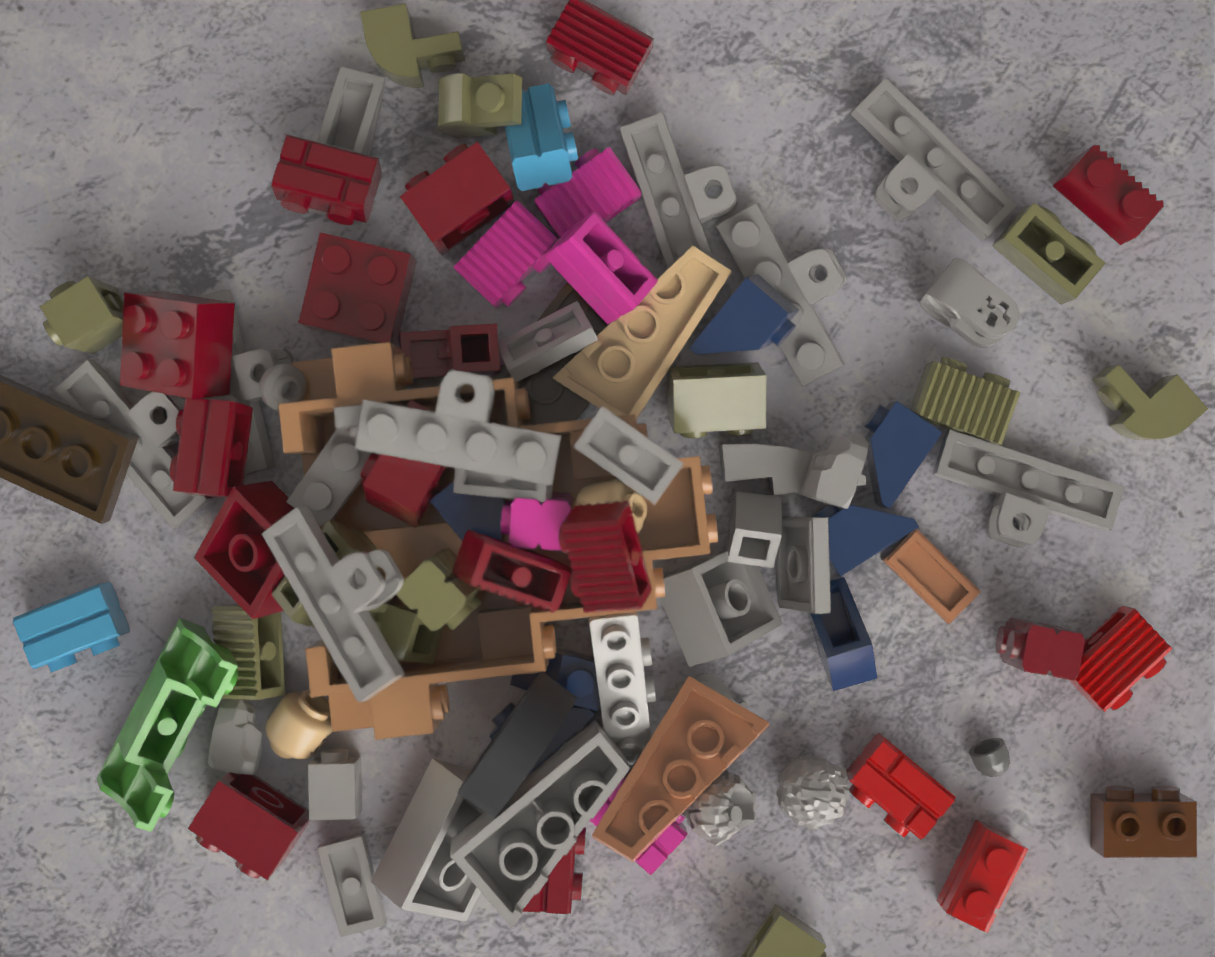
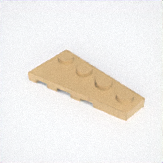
[553,246,732,419]

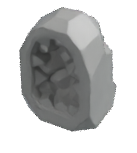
[800,433,869,509]
[208,699,263,775]

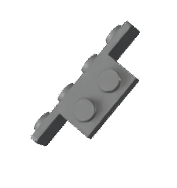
[589,612,656,766]

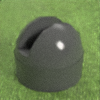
[969,738,1010,777]

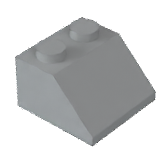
[660,549,783,667]

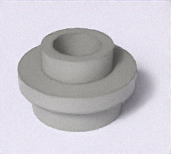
[259,364,306,411]

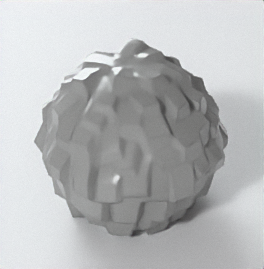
[776,756,849,830]
[684,770,756,846]

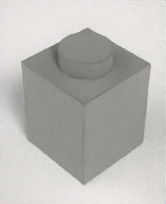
[727,491,782,568]
[308,749,362,820]

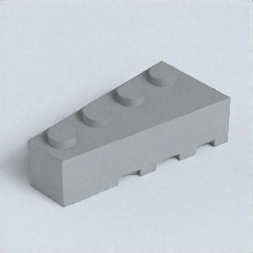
[450,720,630,928]

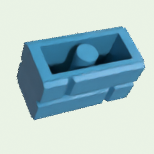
[505,83,578,191]
[13,582,130,673]

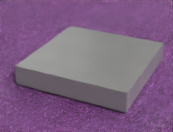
[777,516,831,614]

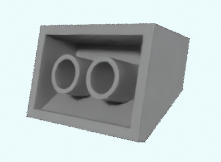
[371,758,484,922]

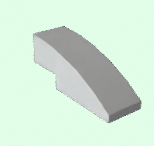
[308,66,386,216]
[719,444,867,495]

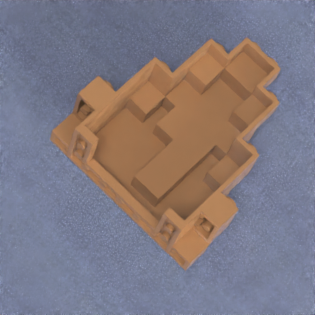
[278,342,718,740]

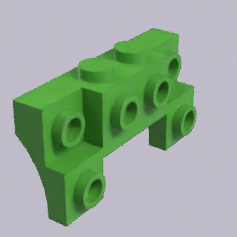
[97,617,238,832]

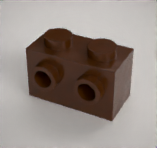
[1090,786,1197,858]

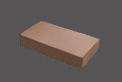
[882,528,981,624]

